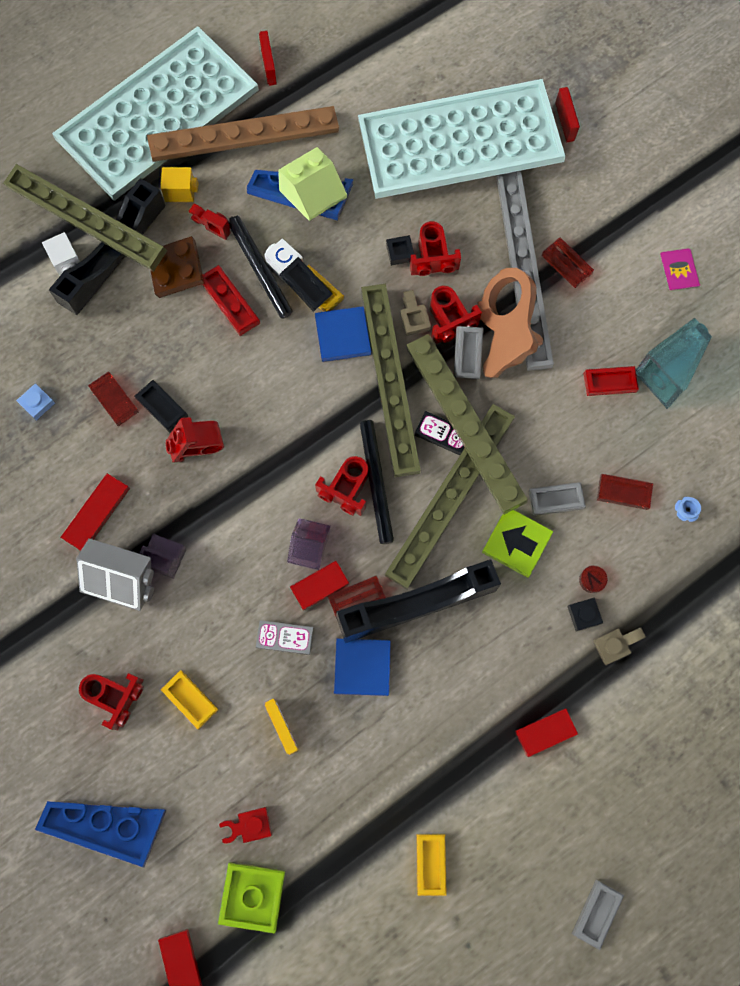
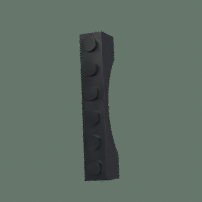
[49,178,166,315]
[336,559,501,643]

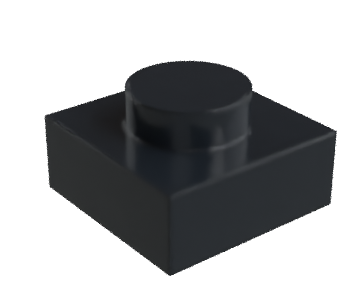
[386,235,414,266]
[567,597,603,632]

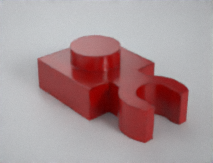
[189,204,231,240]
[219,807,272,844]

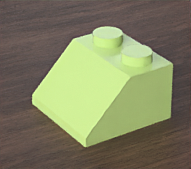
[278,147,347,221]

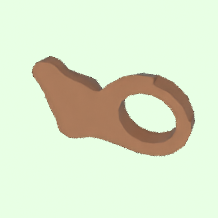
[477,268,543,378]

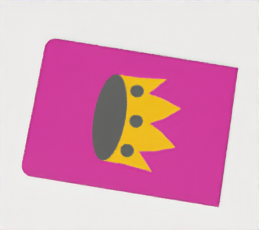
[660,248,700,290]

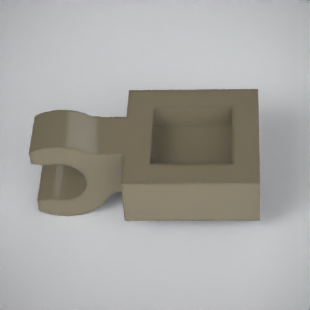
[400,290,431,336]
[593,628,646,665]

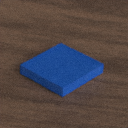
[315,306,371,362]
[334,638,391,696]

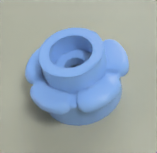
[675,497,701,522]

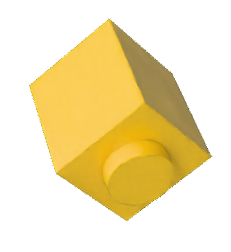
[161,167,198,202]

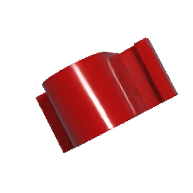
[410,221,461,276]
[430,285,482,344]
[165,417,224,463]
[315,456,368,516]
[79,673,144,730]

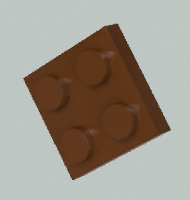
[150,236,204,298]

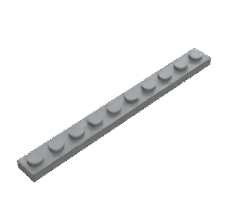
[496,171,554,371]

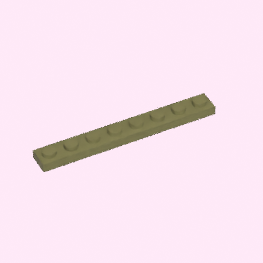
[3,164,167,272]
[361,283,421,477]
[406,334,528,515]
[385,404,515,590]

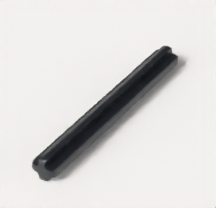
[228,215,293,319]
[360,420,394,544]

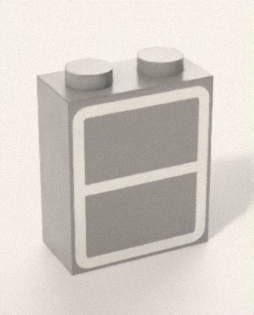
[76,539,154,611]

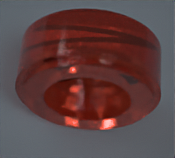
[579,566,608,593]

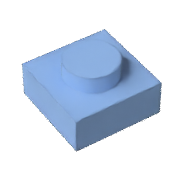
[16,384,55,421]

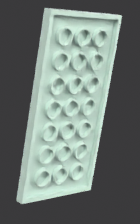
[52,26,259,201]
[358,79,565,199]

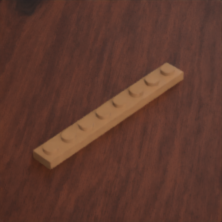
[147,106,339,162]

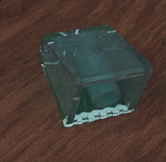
[636,318,712,409]

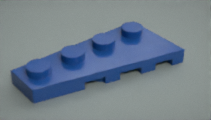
[247,170,353,221]
[35,801,166,868]

